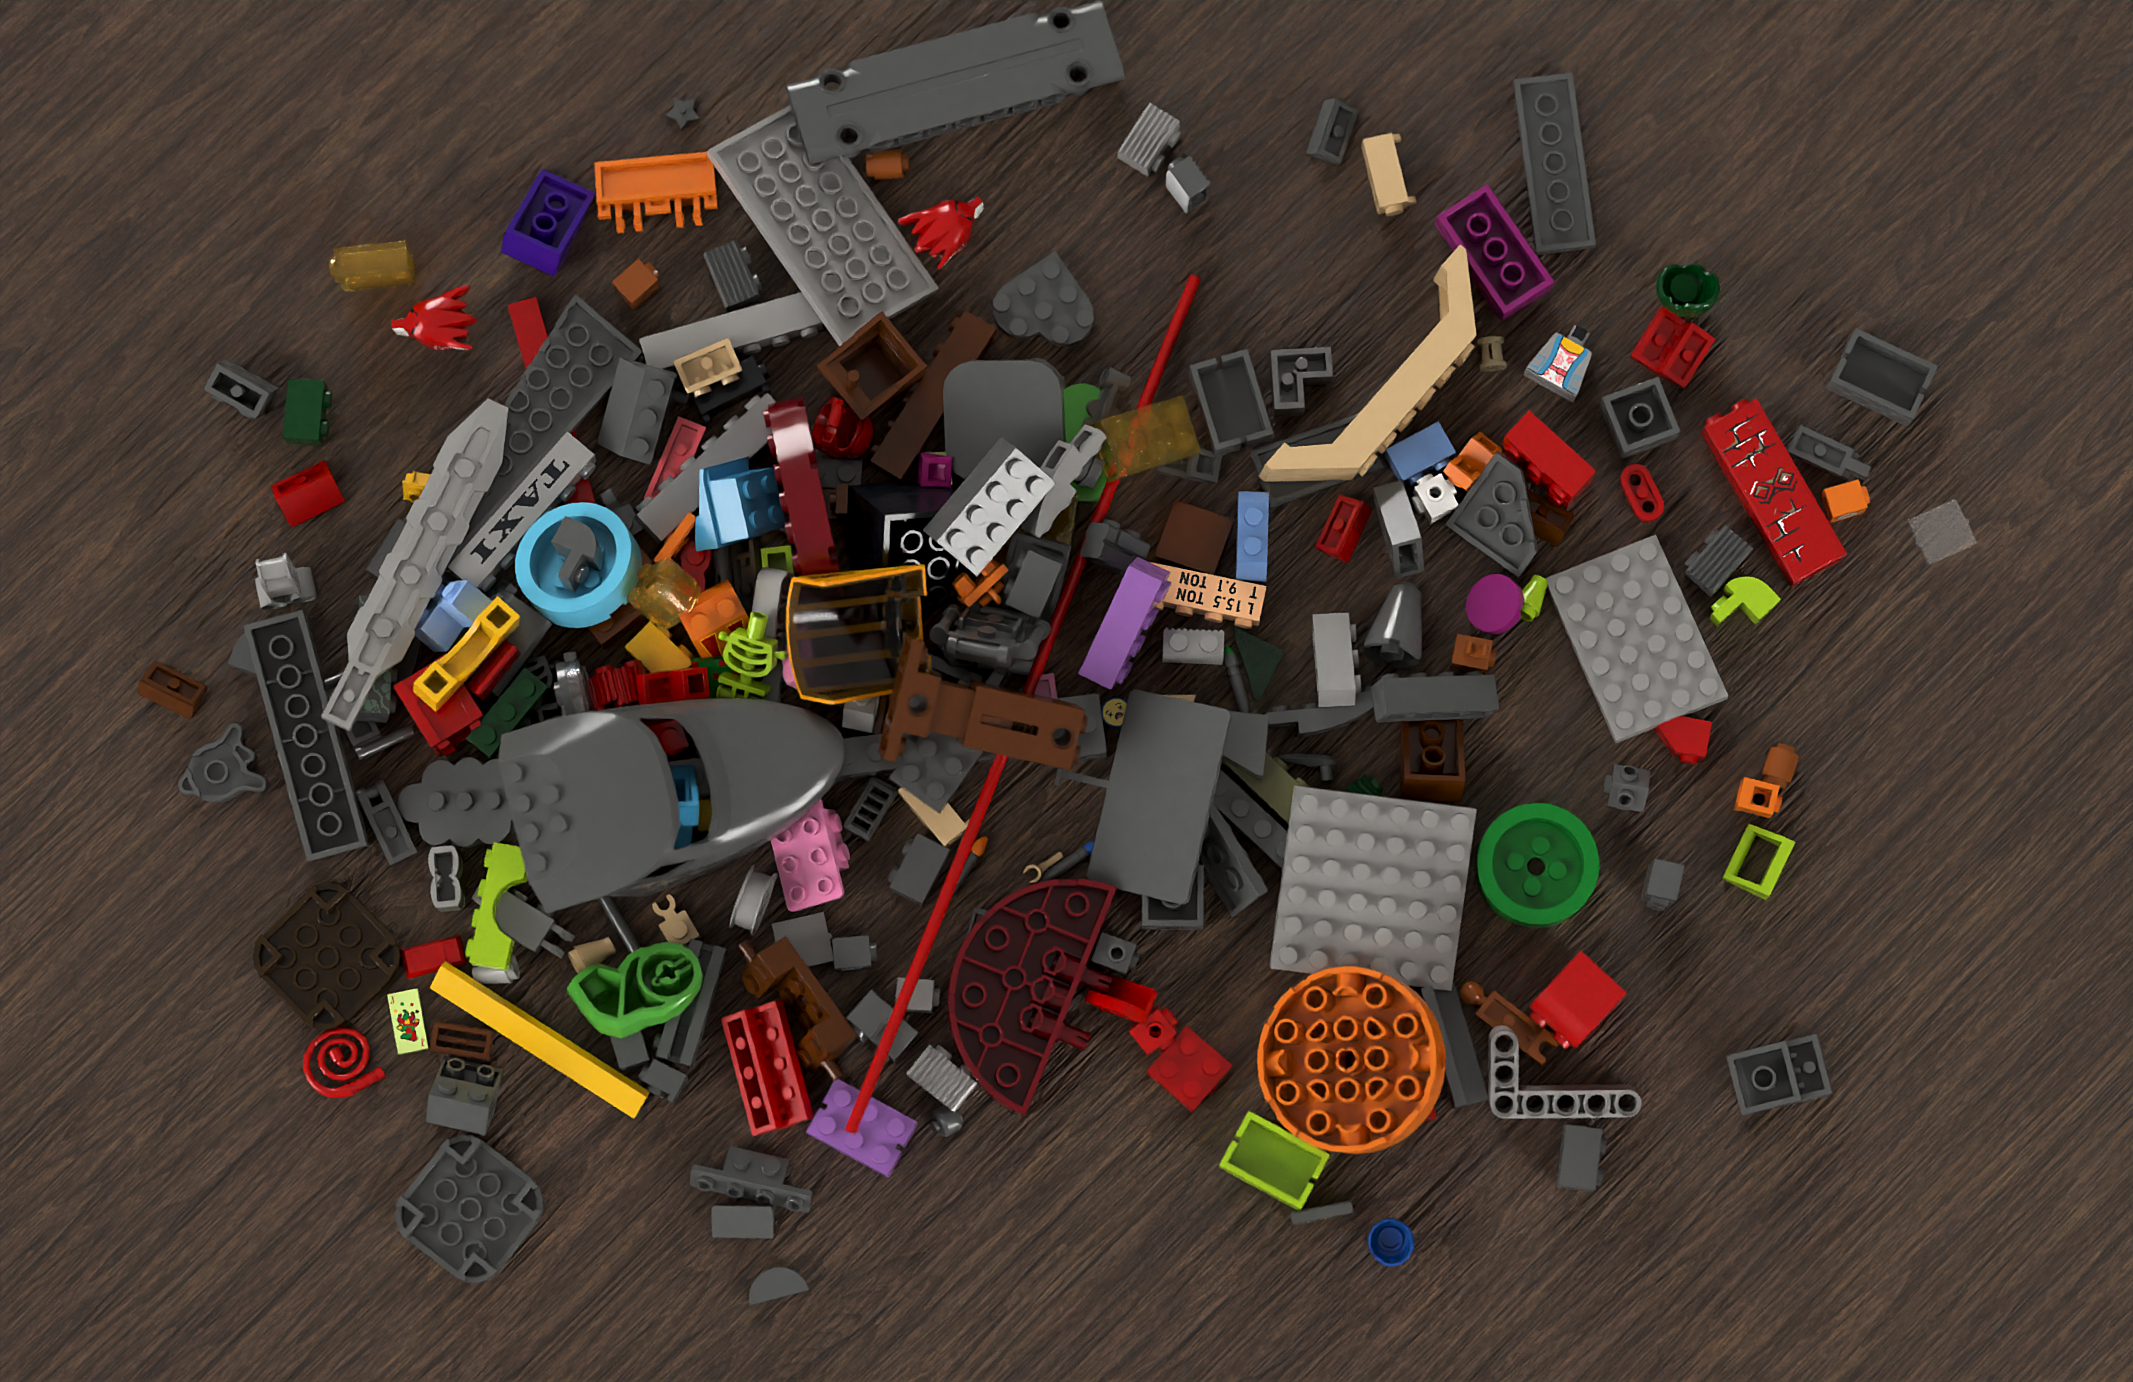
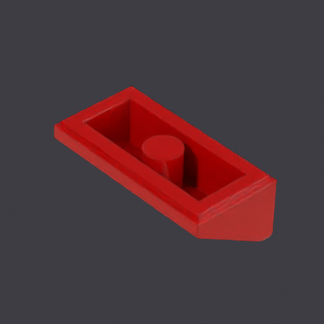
[1314,494,1372,563]
[467,640,521,700]

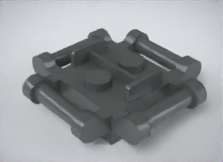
[929,601,1051,668]

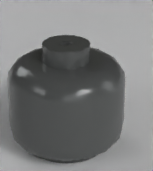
[930,1105,963,1137]

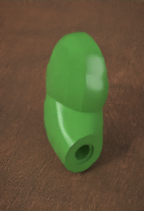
[567,942,703,1038]

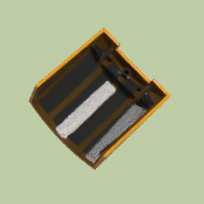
[786,564,932,704]

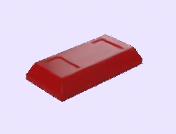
[401,935,467,979]

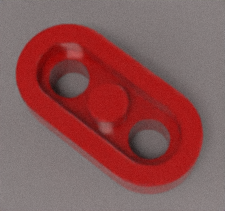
[1620,464,1664,523]

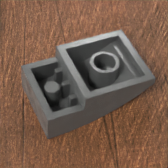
[1726,1034,1834,1115]

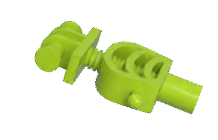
[716,612,788,700]

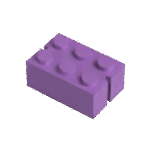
[806,1079,918,1178]

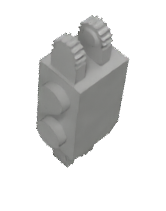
[472,886,575,958]

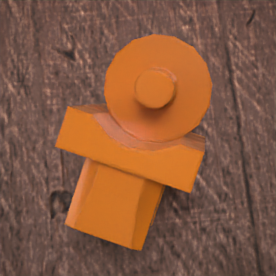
[951,559,1009,607]

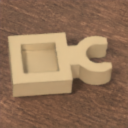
[652,894,701,945]

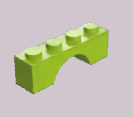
[466,842,528,972]

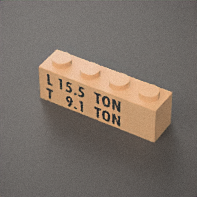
[1150,562,1267,629]

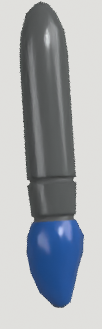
[1041,840,1095,882]

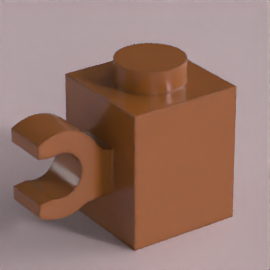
[1450,634,1497,675]

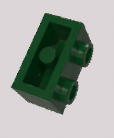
[283,379,332,446]

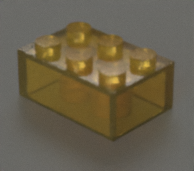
[1090,395,1201,483]

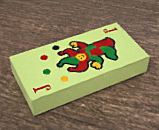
[387,988,429,1055]

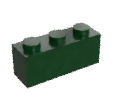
[466,668,553,759]

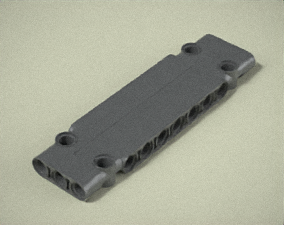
[786,0,1125,165]

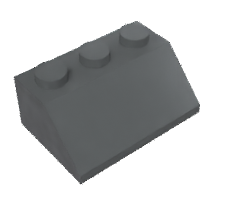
[597,357,678,465]
[469,587,553,697]

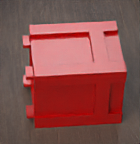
[393,654,485,757]

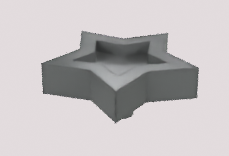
[665,97,700,131]

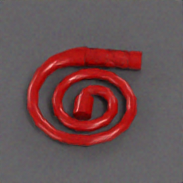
[303,1027,386,1098]

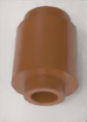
[866,148,910,180]
[1761,743,1799,791]

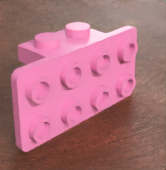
[771,799,850,912]

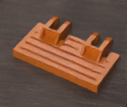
[594,152,718,233]

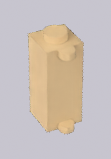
[1361,133,1417,216]
[898,788,970,848]

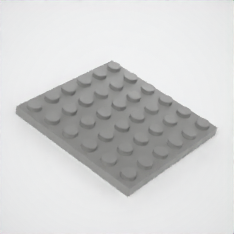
[1269,785,1477,991]

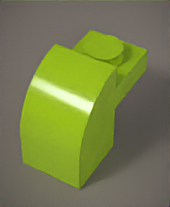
[1709,577,1781,627]

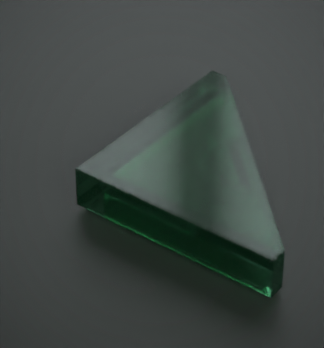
[1233,626,1285,702]

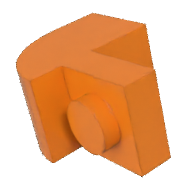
[1443,432,1503,492]

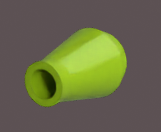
[1520,575,1548,622]

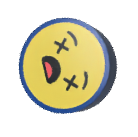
[1101,697,1127,729]

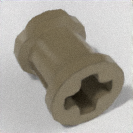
[1477,336,1507,372]

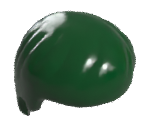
[1656,264,1720,318]

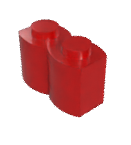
[675,540,713,604]

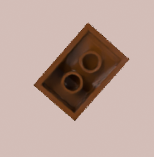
[1400,719,1465,802]

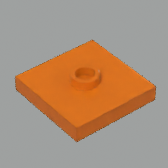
[653,512,696,577]

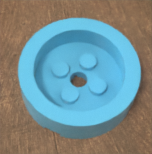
[515,502,642,628]

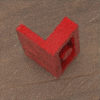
[271,460,345,527]
[1084,976,1158,1025]

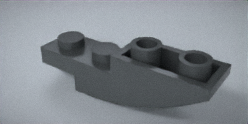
[1266,686,1374,738]

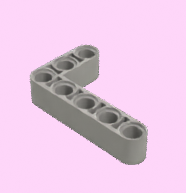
[1488,1025,1642,1119]

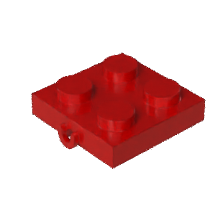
[1146,1026,1233,1113]

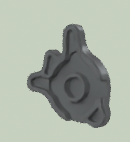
[178,723,269,803]

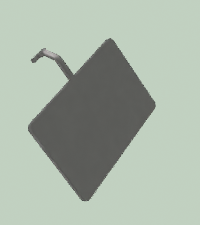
[1054,689,1232,905]

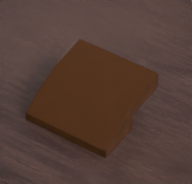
[1154,500,1236,576]

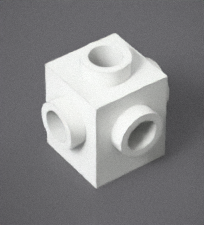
[1411,473,1459,524]

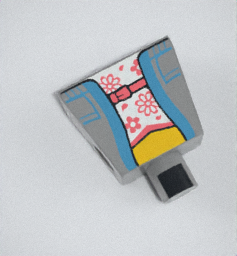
[1524,325,1592,403]

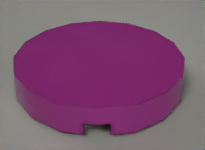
[1466,574,1524,634]

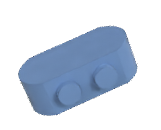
[1236,491,1269,582]

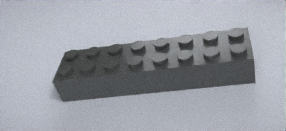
[243,609,370,862]

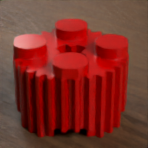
[586,660,647,711]

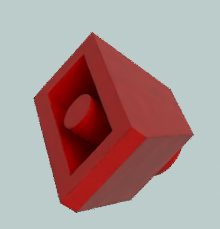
[1654,716,1712,765]

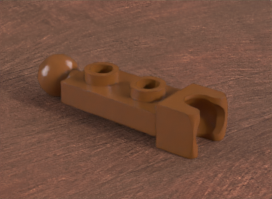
[1460,981,1559,1067]

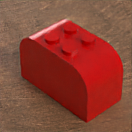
[1528,951,1627,1049]

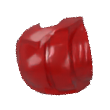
[812,397,874,459]

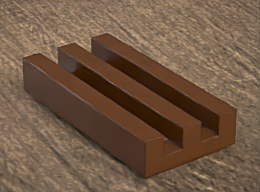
[429,1021,495,1061]

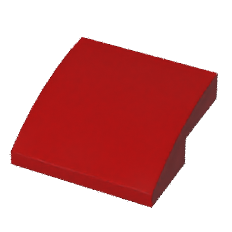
[1629,306,1715,389]

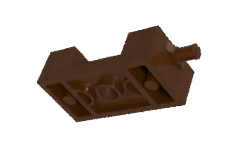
[737,936,857,1082]

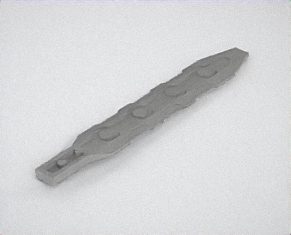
[321,398,509,731]

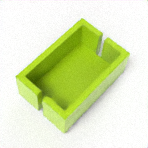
[1219,1111,1330,1211]

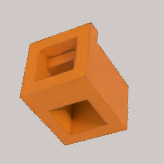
[1734,777,1783,818]

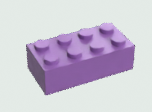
[1078,557,1172,690]

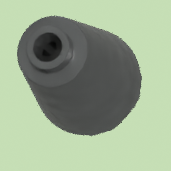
[1362,582,1422,669]

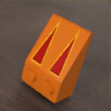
[674,579,749,659]

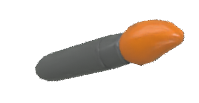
[952,836,988,896]

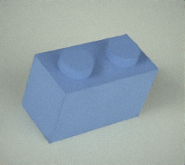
[1384,421,1456,486]

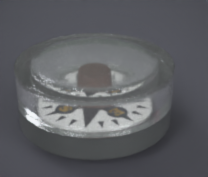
[554,658,592,716]

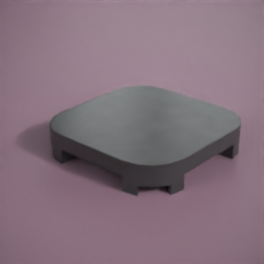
[943,358,1066,479]
[395,1135,545,1284]

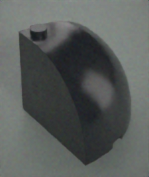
[847,483,973,631]

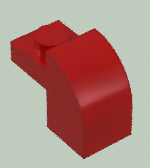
[636,667,710,705]

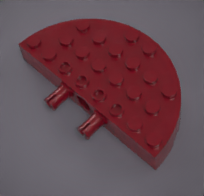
[947,879,1117,1117]

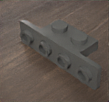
[690,1146,812,1213]

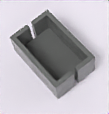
[1826,328,1938,427]
[1189,349,1273,457]

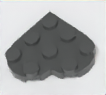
[993,251,1094,347]

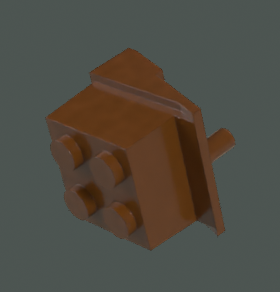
[816,312,927,422]

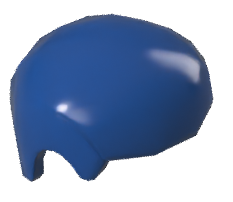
[1368,1218,1414,1266]

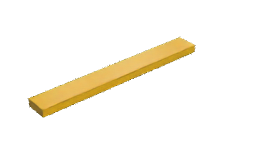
[430,961,650,1119]

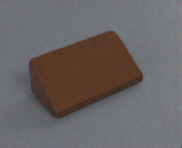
[1527,490,1575,547]
[138,660,208,719]

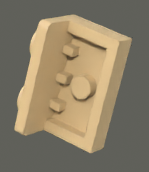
[673,337,743,397]

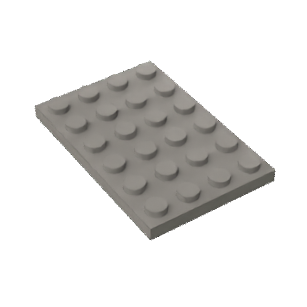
[1545,534,1728,743]

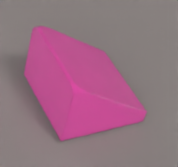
[918,453,953,487]

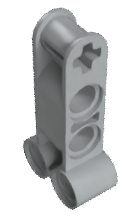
[255,553,317,610]

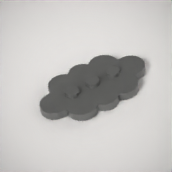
[397,757,515,849]

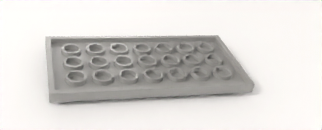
[706,105,939,347]

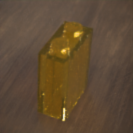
[329,241,415,291]

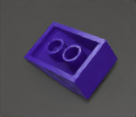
[500,169,596,277]

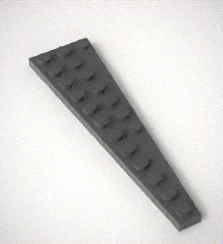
[443,294,643,574]

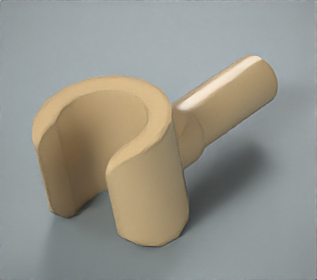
[1023,852,1064,883]

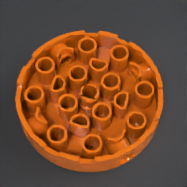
[1257,967,1446,1154]

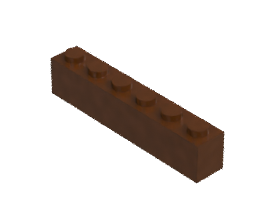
[869,311,997,483]

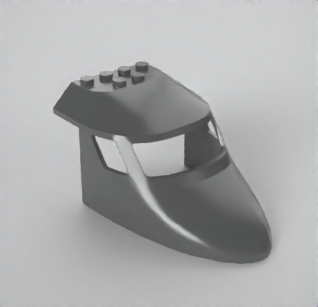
[498,698,845,913]

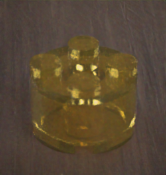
[627,557,701,629]

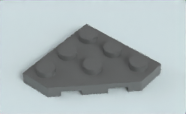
[1445,451,1538,577]

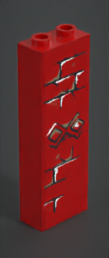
[1701,398,1847,588]

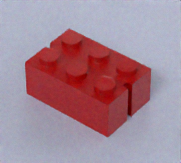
[1500,410,1596,509]

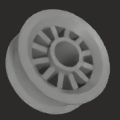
[729,865,777,936]

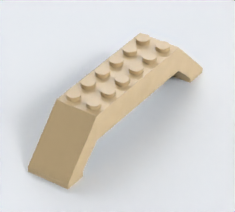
[1259,244,1476,482]

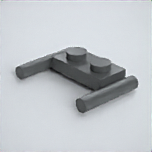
[325,671,415,761]

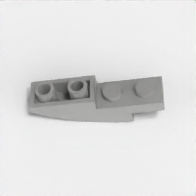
[1022,424,1107,538]

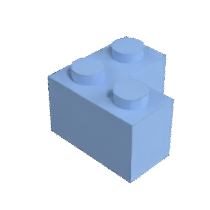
[415,580,492,652]

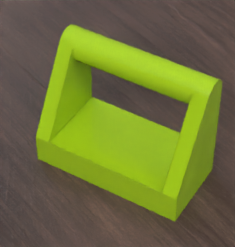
[1722,824,1795,900]

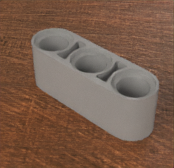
[752,567,796,659]

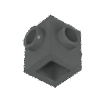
[1603,764,1650,812]

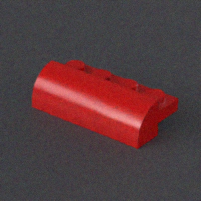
[721,1000,814,1136]

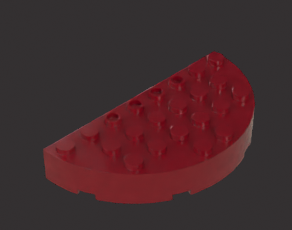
[763,397,851,635]

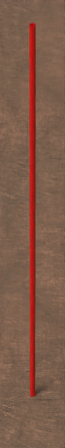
[845,275,1201,1135]

